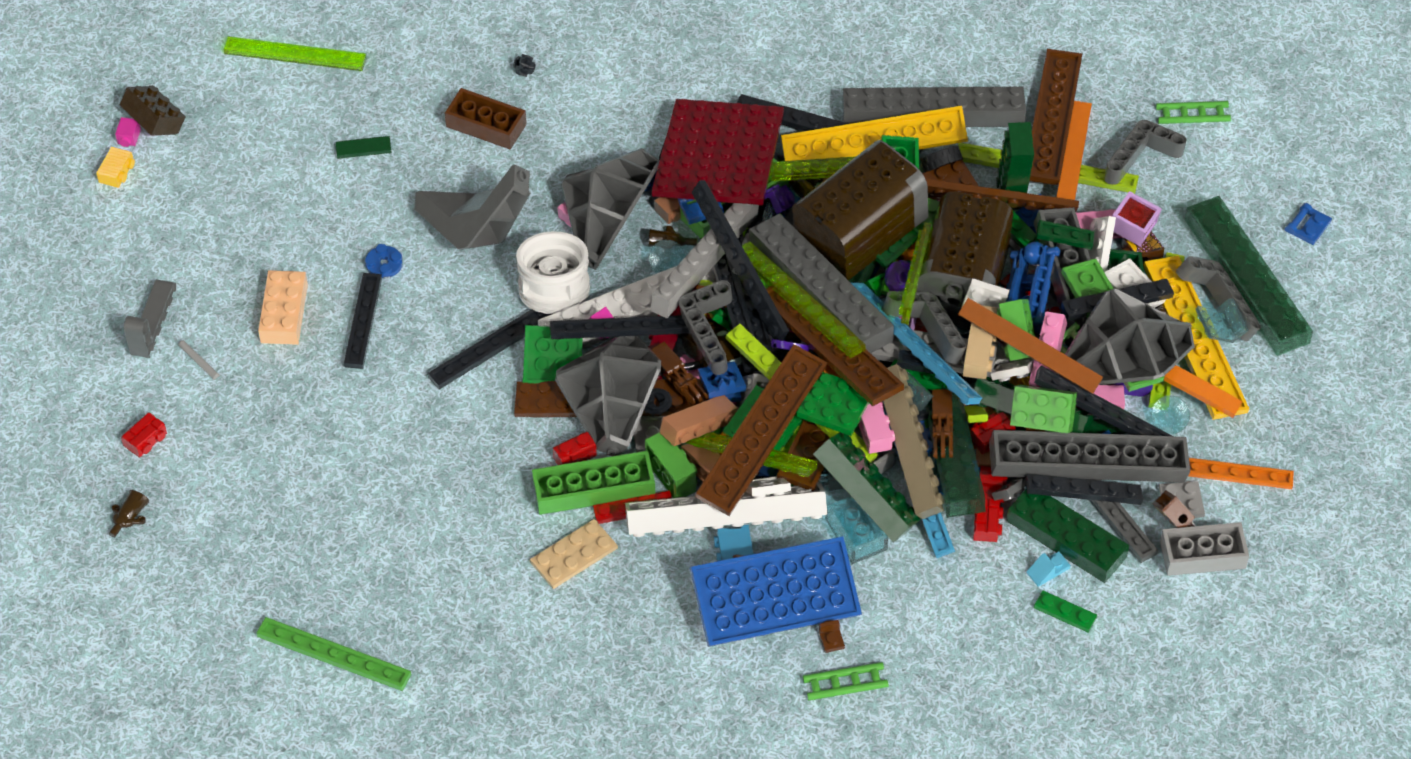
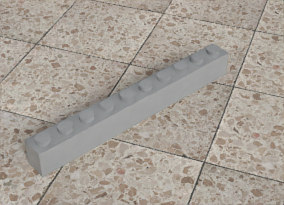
[650,203,759,318]

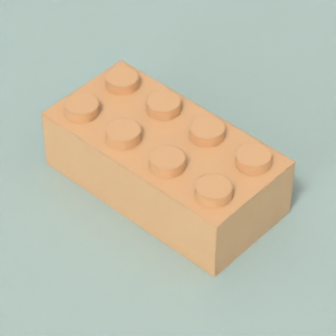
[258,270,308,345]

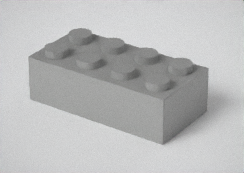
[1160,522,1249,576]

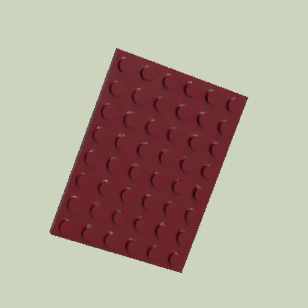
[652,99,784,205]

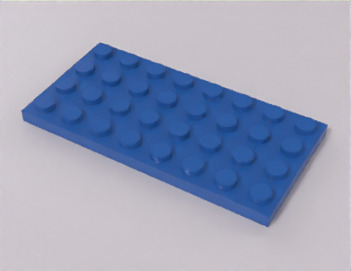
[690,536,862,647]

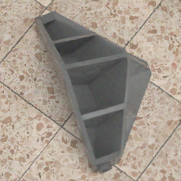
[561,148,660,270]
[415,165,531,250]
[1060,288,1195,385]
[555,336,661,456]

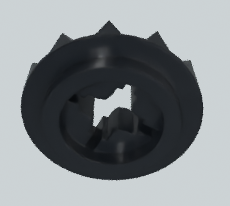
[644,388,672,416]

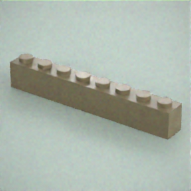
[884,364,944,519]

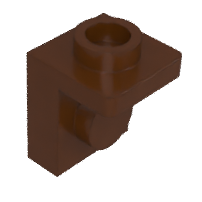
[819,620,845,653]

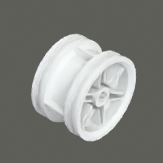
[516,231,590,314]

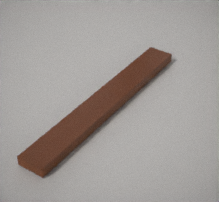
[958,298,1103,394]

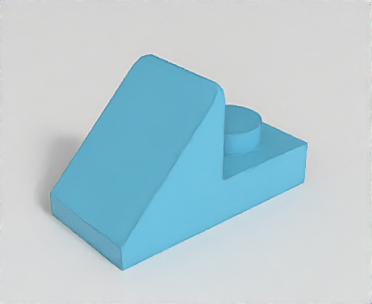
[1026,551,1071,587]

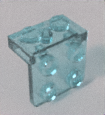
[1195,298,1249,343]

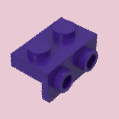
[765,184,795,214]

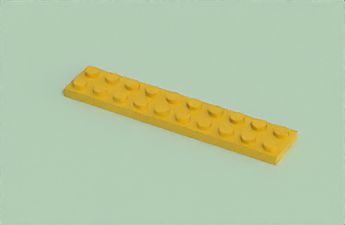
[781,106,968,171]
[1143,255,1249,420]

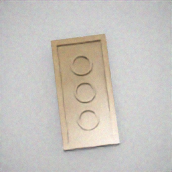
[530,519,618,589]

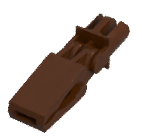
[651,342,709,406]
[932,389,953,458]

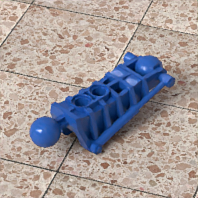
[1005,242,1060,334]

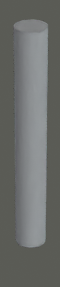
[178,340,219,380]

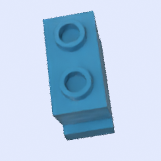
[714,525,753,561]

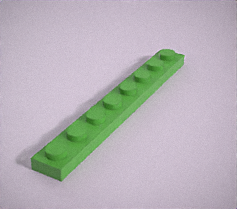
[256,617,411,691]

